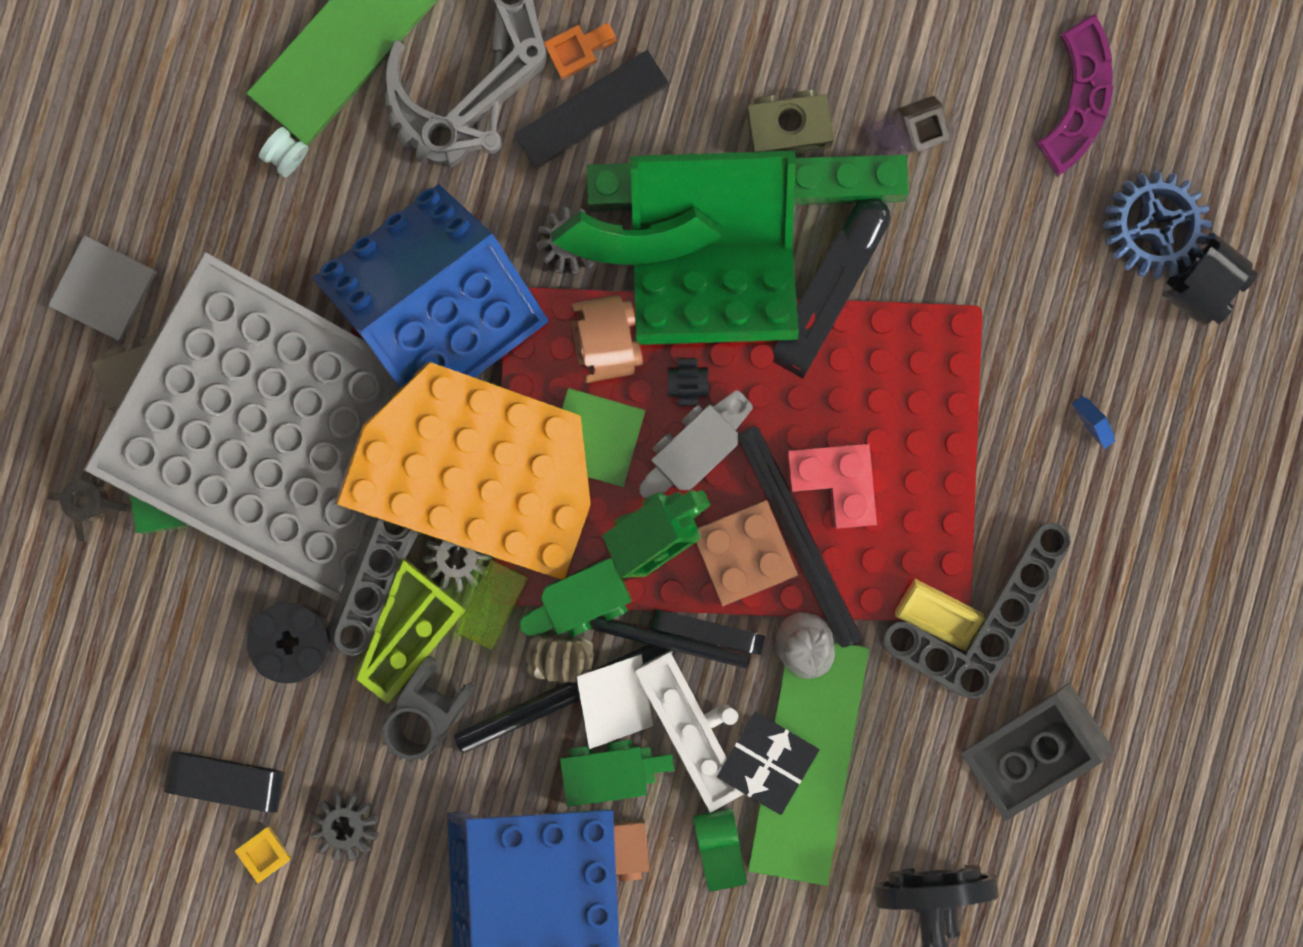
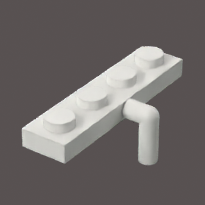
[634,651,744,813]

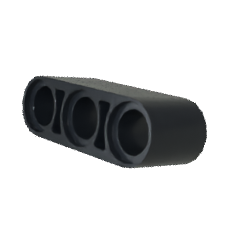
[163,751,285,813]

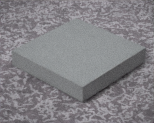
[48,235,157,342]

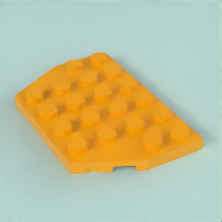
[335,362,591,580]

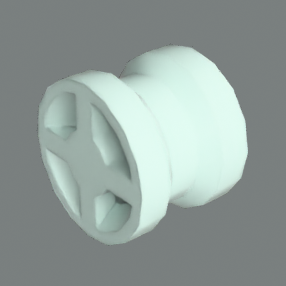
[259,127,308,178]

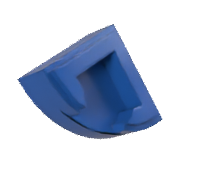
[1072,396,1115,449]

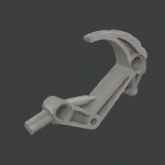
[385,0,547,167]

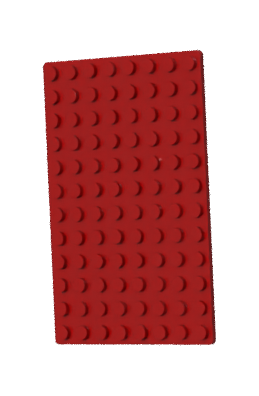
[493,287,982,622]

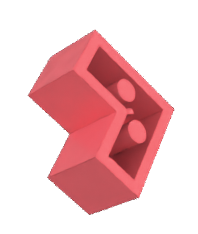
[786,444,877,529]

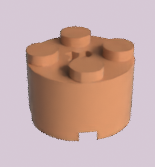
[570,295,642,383]

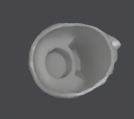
[774,612,835,679]

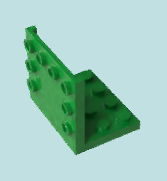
[630,151,799,345]

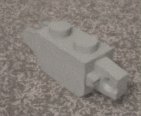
[638,390,753,499]

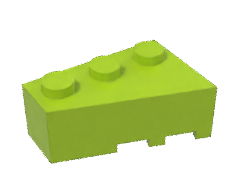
[352,557,465,704]

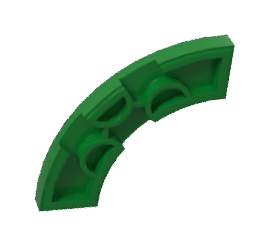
[551,207,722,265]

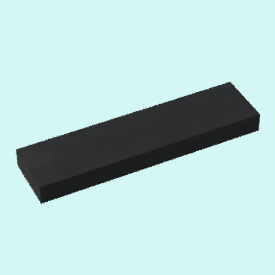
[514,50,669,169]

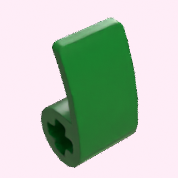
[693,808,747,892]

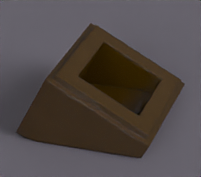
[898,96,951,153]

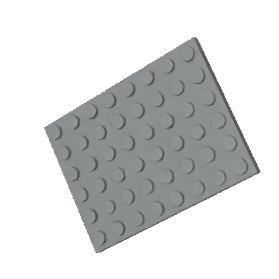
[83,252,419,606]

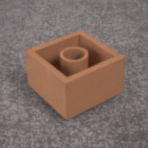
[696,500,798,606]

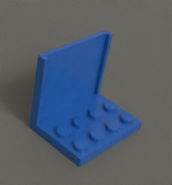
[312,184,549,389]
[447,809,619,947]

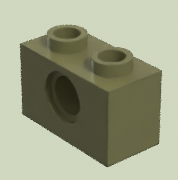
[747,90,834,153]

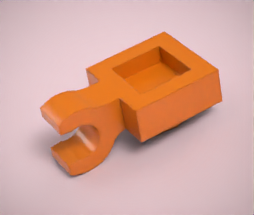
[544,23,618,80]

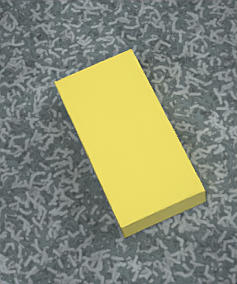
[895,578,985,651]

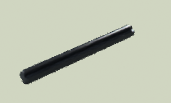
[738,426,861,648]
[454,644,676,753]

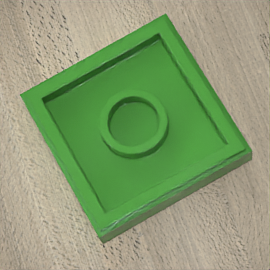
[562,388,646,487]

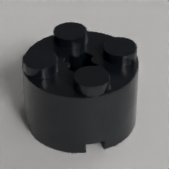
[1162,233,1258,326]
[247,602,334,683]

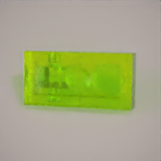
[456,560,529,650]

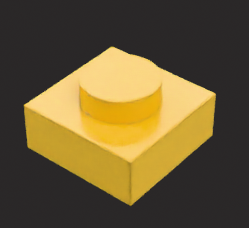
[235,826,293,883]

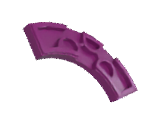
[1036,13,1113,177]

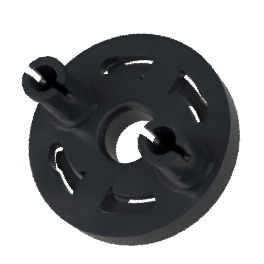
[874,865,999,947]

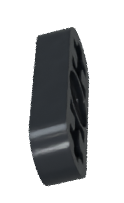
[648,608,766,655]

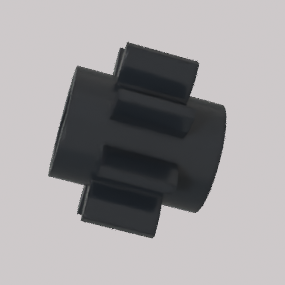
[668,358,708,406]

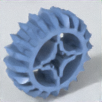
[1102,171,1212,279]

